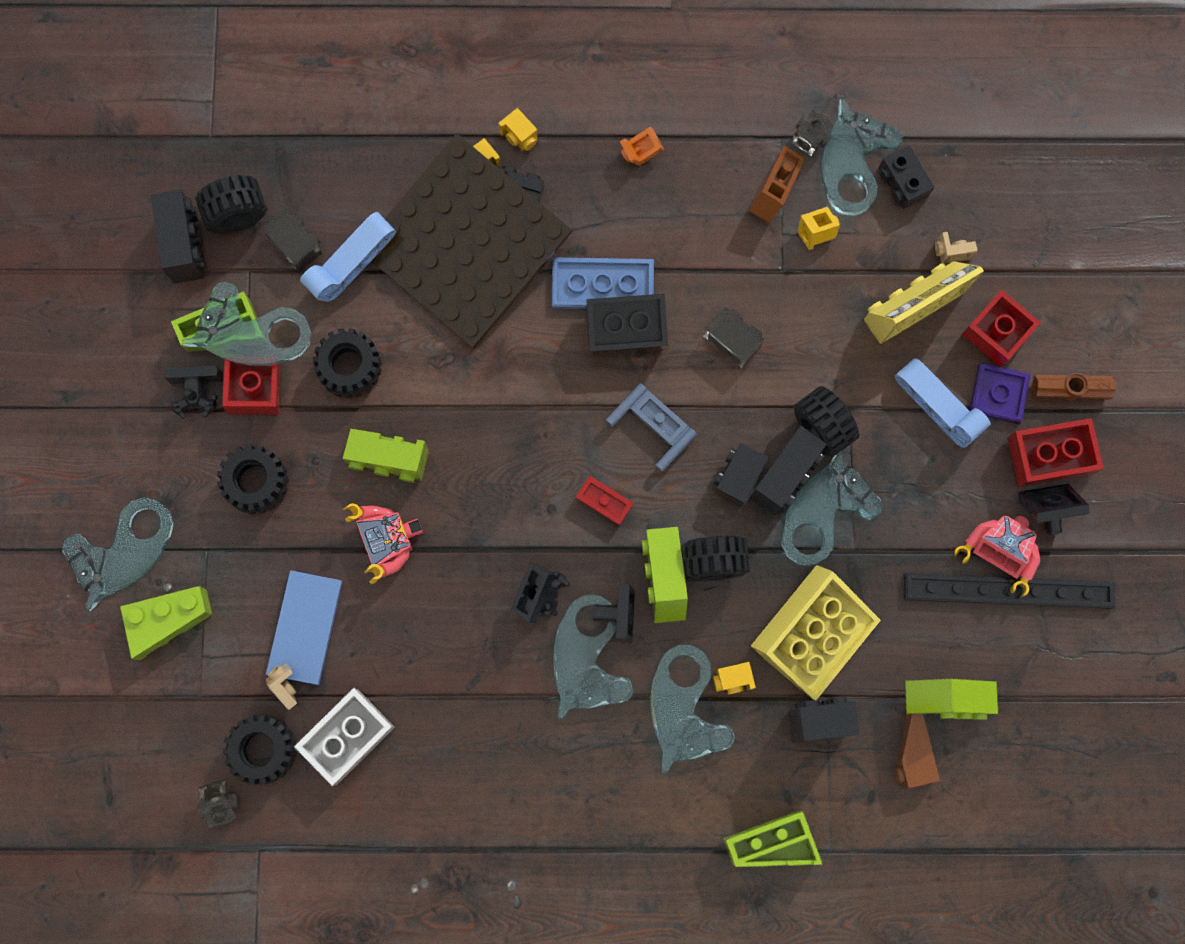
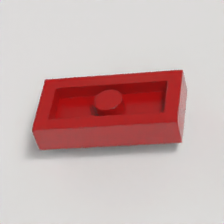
[575,475,634,526]

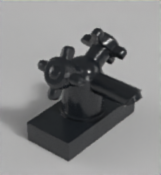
[164,365,222,419]
[510,562,570,623]

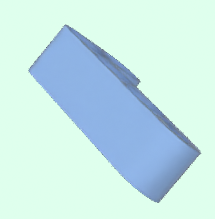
[300,212,396,302]
[895,358,991,448]

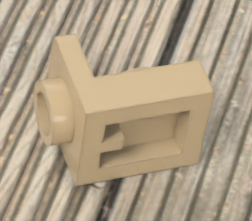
[935,232,978,264]
[266,663,297,710]

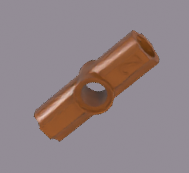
[1032,373,1115,401]

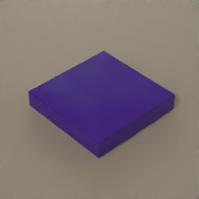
[970,363,1031,424]

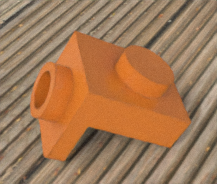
[620,127,664,166]

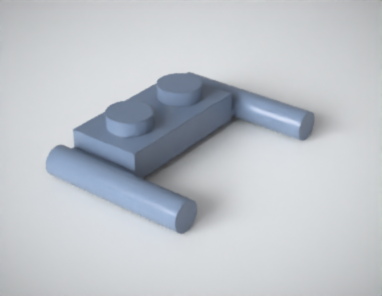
[605,383,697,472]

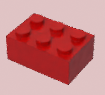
[1007,418,1104,487]

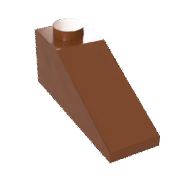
[748,145,805,223]
[895,714,940,788]

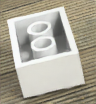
[294,688,395,786]

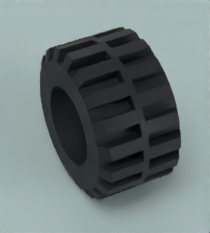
[195,175,267,233]
[313,328,382,398]
[794,386,860,457]
[217,444,289,514]
[681,536,750,581]
[223,715,297,785]

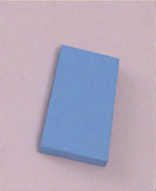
[552,257,654,309]
[266,570,343,685]

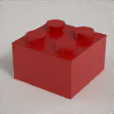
[961,290,1041,367]
[222,356,281,415]

